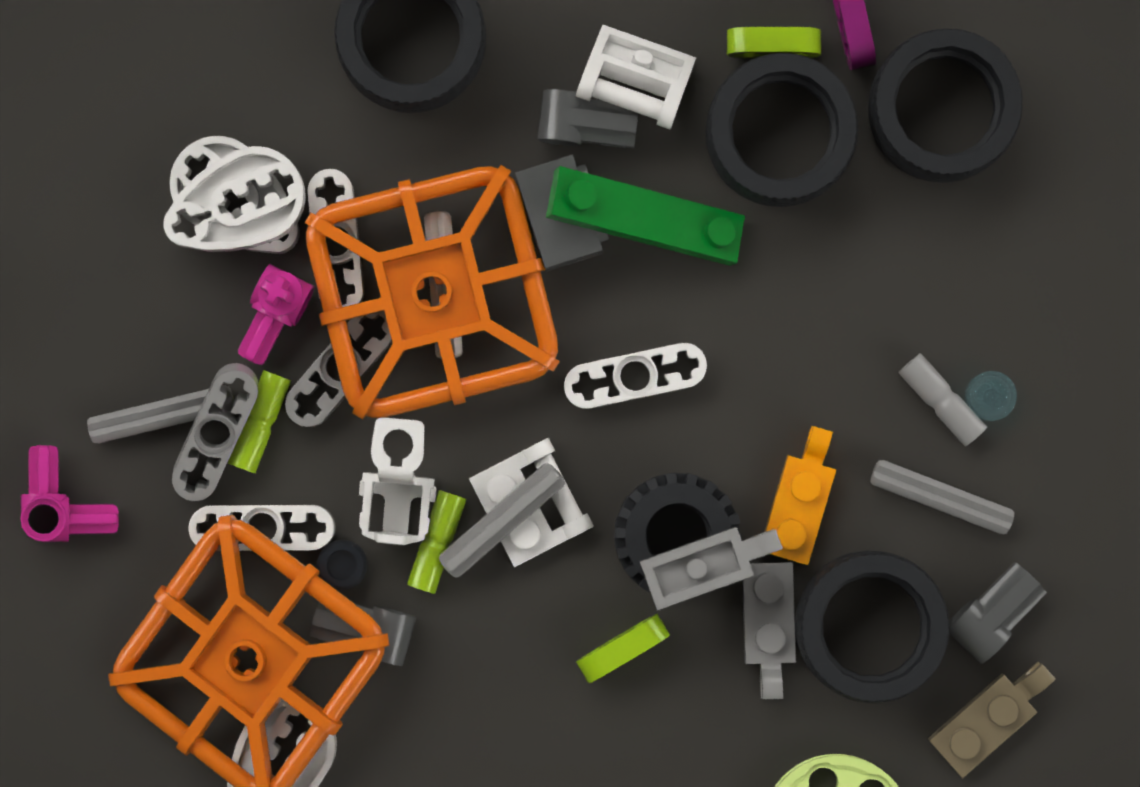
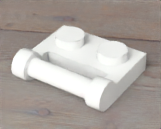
[576,25,696,130]
[469,438,594,567]

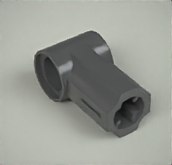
[537,89,638,149]
[949,562,1047,664]
[309,602,417,666]

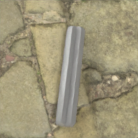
[87,385,234,444]
[870,460,1015,534]
[439,463,565,578]

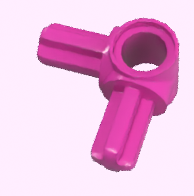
[238,264,315,365]
[20,445,119,542]

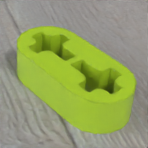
[727,27,821,58]
[576,613,670,683]

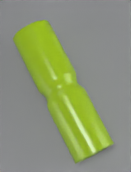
[228,370,291,474]
[407,490,467,594]

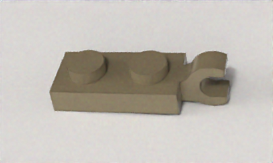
[927,662,1056,779]

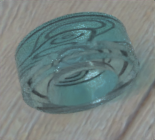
[965,371,1017,421]

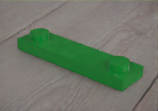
[546,166,745,266]

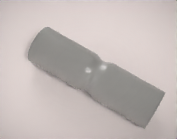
[898,353,987,447]

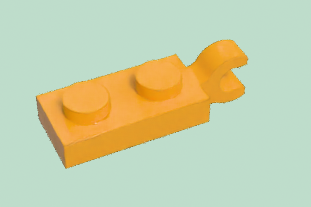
[764,426,836,565]

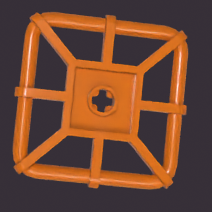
[304,165,560,420]
[108,515,390,787]

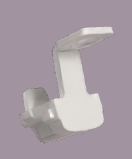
[359,417,437,545]

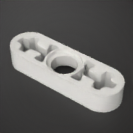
[308,169,365,307]
[564,343,707,409]
[189,505,336,551]

